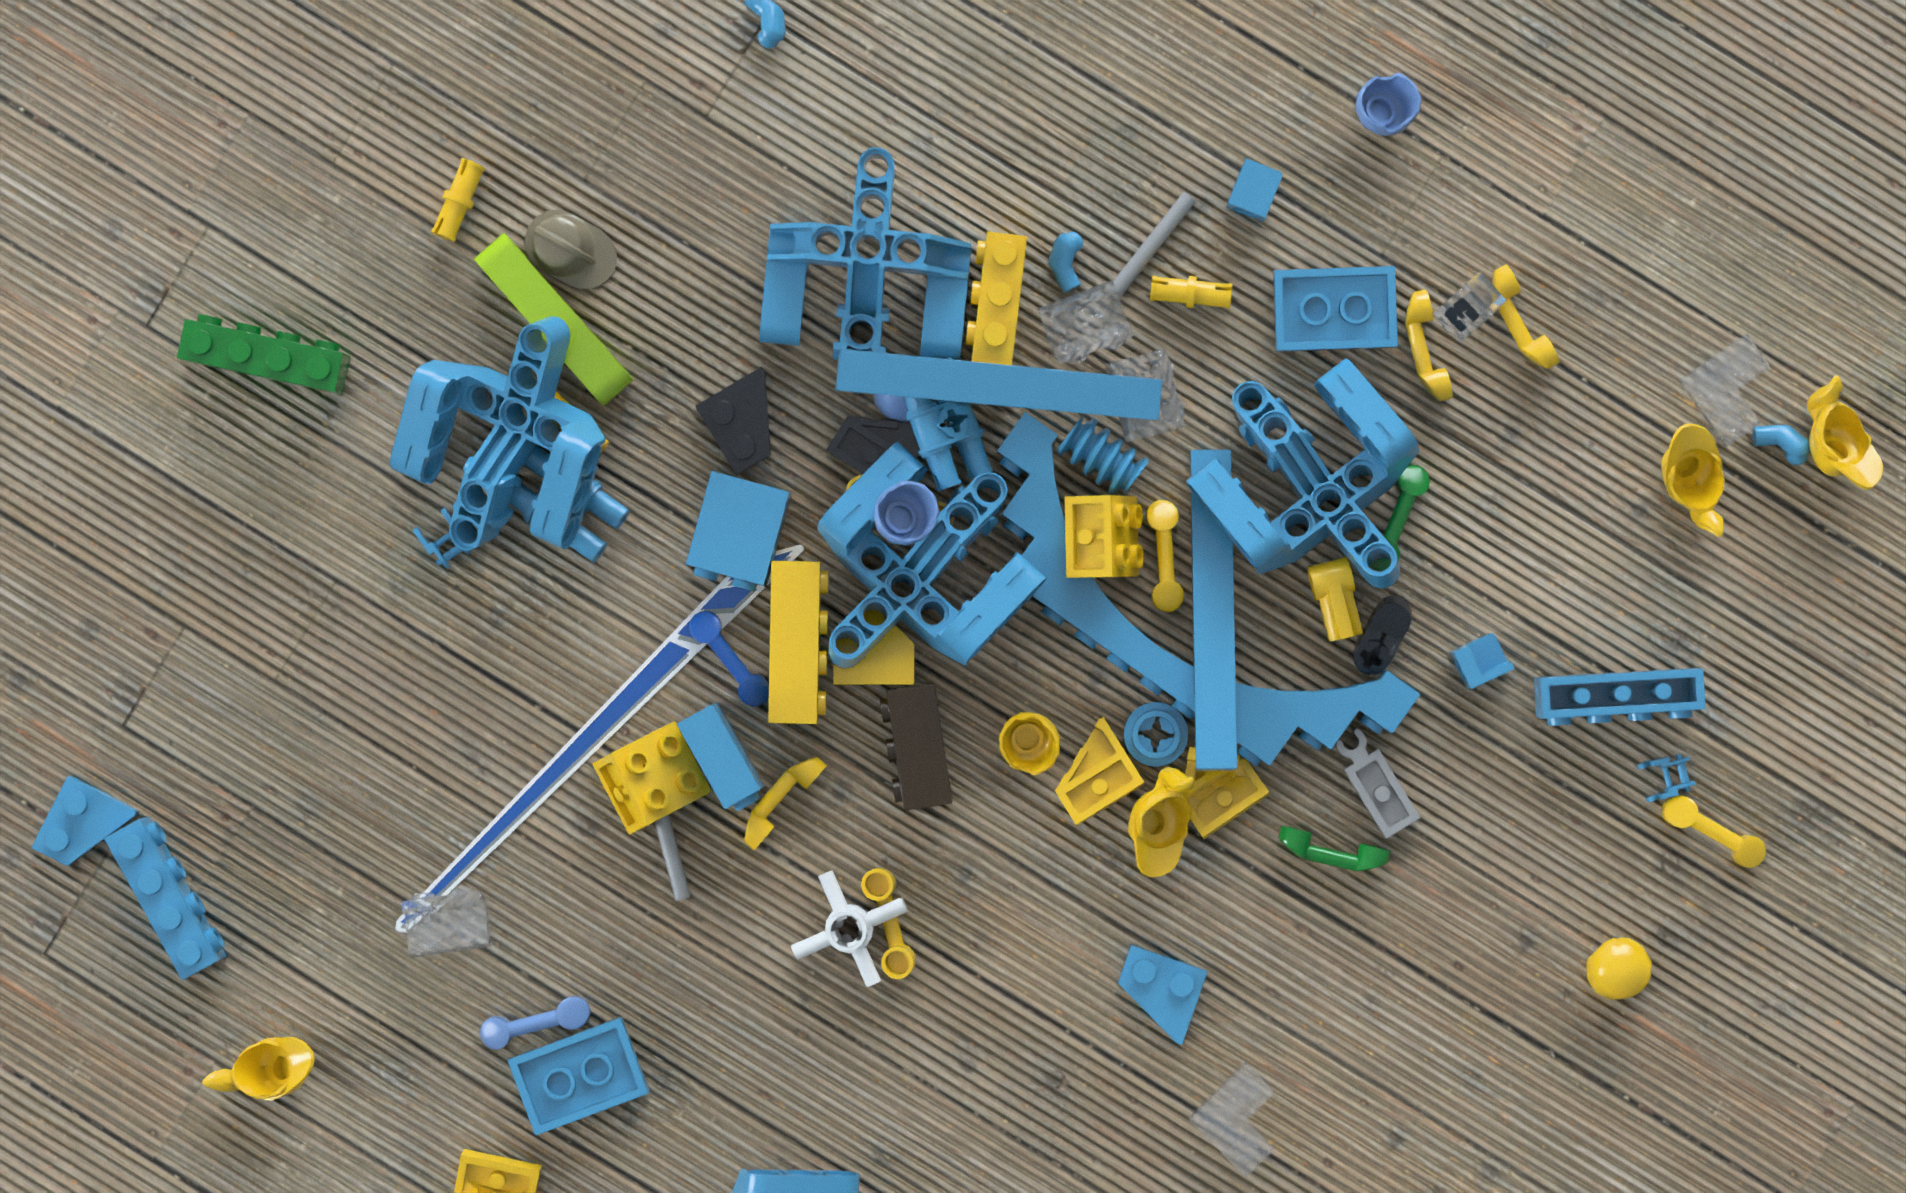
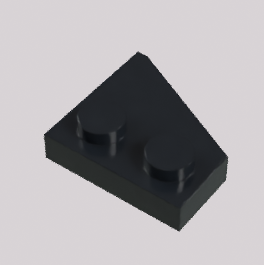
[695,366,771,475]
[826,416,920,474]

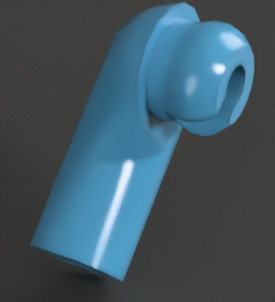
[744,0,786,48]
[1048,231,1083,294]
[1752,425,1810,465]

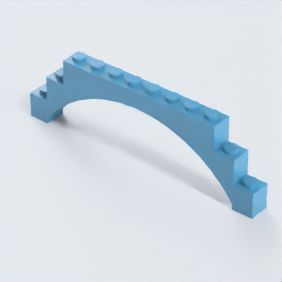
[997,412,1420,766]

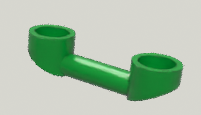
[1370,465,1430,572]
[1278,826,1391,871]

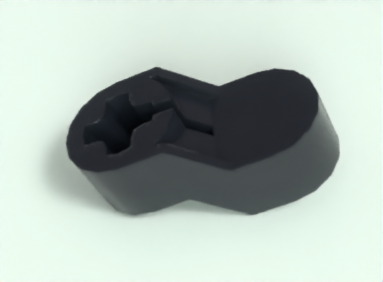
[1353,595,1412,675]

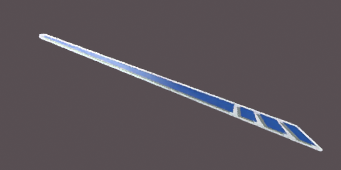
[395,545,804,933]

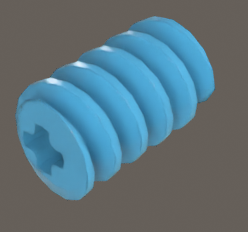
[1057,414,1149,495]

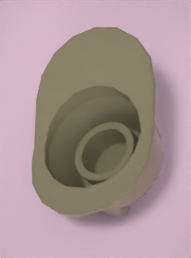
[525,210,617,289]

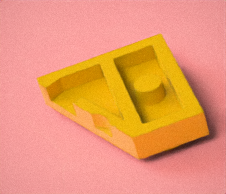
[1055,717,1145,826]

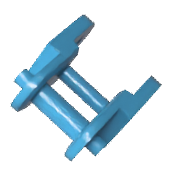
[413,507,470,569]
[1637,754,1696,802]

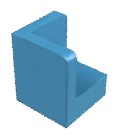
[1226,158,1283,222]
[1449,633,1515,689]

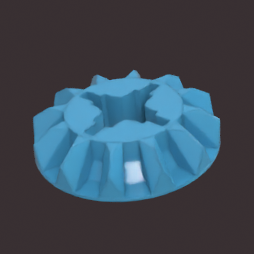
[1124,702,1188,767]

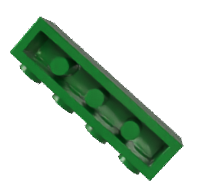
[177,314,351,395]

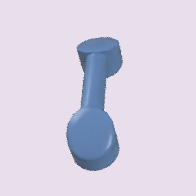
[480,995,591,1050]

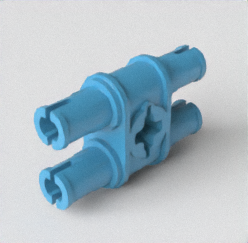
[904,357,993,492]
[510,445,630,562]

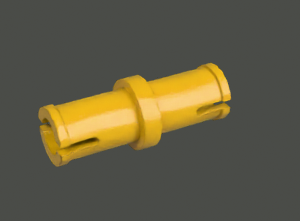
[431,158,486,242]
[1150,275,1233,309]

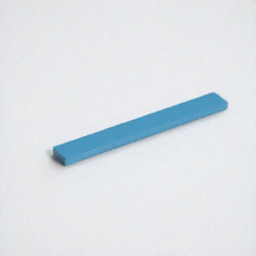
[835,349,1163,420]
[1190,450,1237,771]

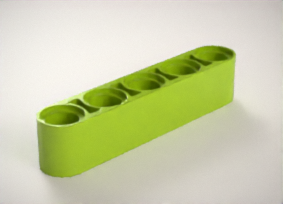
[474,233,634,406]

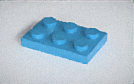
[1273,266,1398,352]
[507,1016,650,1136]

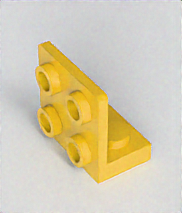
[1065,495,1144,578]
[592,722,711,835]

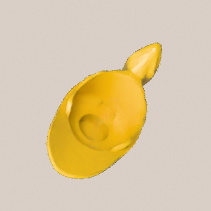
[1807,375,1883,490]
[1661,424,1725,537]
[1128,767,1194,878]
[202,1037,315,1101]

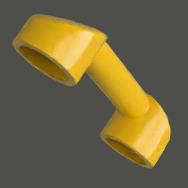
[1492,264,1560,369]
[1405,289,1453,401]
[1146,500,1184,612]
[744,757,827,850]
[1662,795,1766,868]
[861,868,916,979]

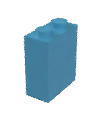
[686,471,792,592]
[677,702,764,812]

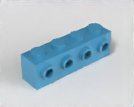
[1534,668,1706,726]
[104,816,227,980]

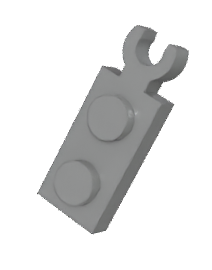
[1335,728,1420,839]

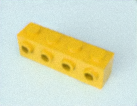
[966,231,1027,365]
[768,561,829,724]

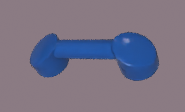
[689,611,769,707]

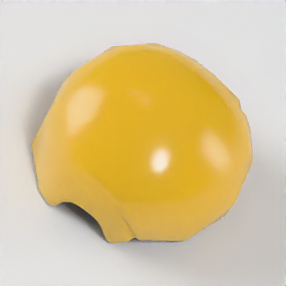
[999,712,1060,776]
[1586,937,1652,1000]

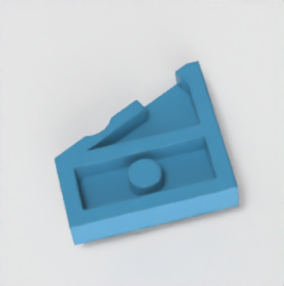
[31,776,140,866]
[1118,944,1207,1045]

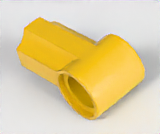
[1307,557,1363,642]

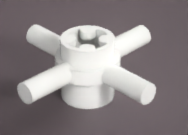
[791,870,908,987]

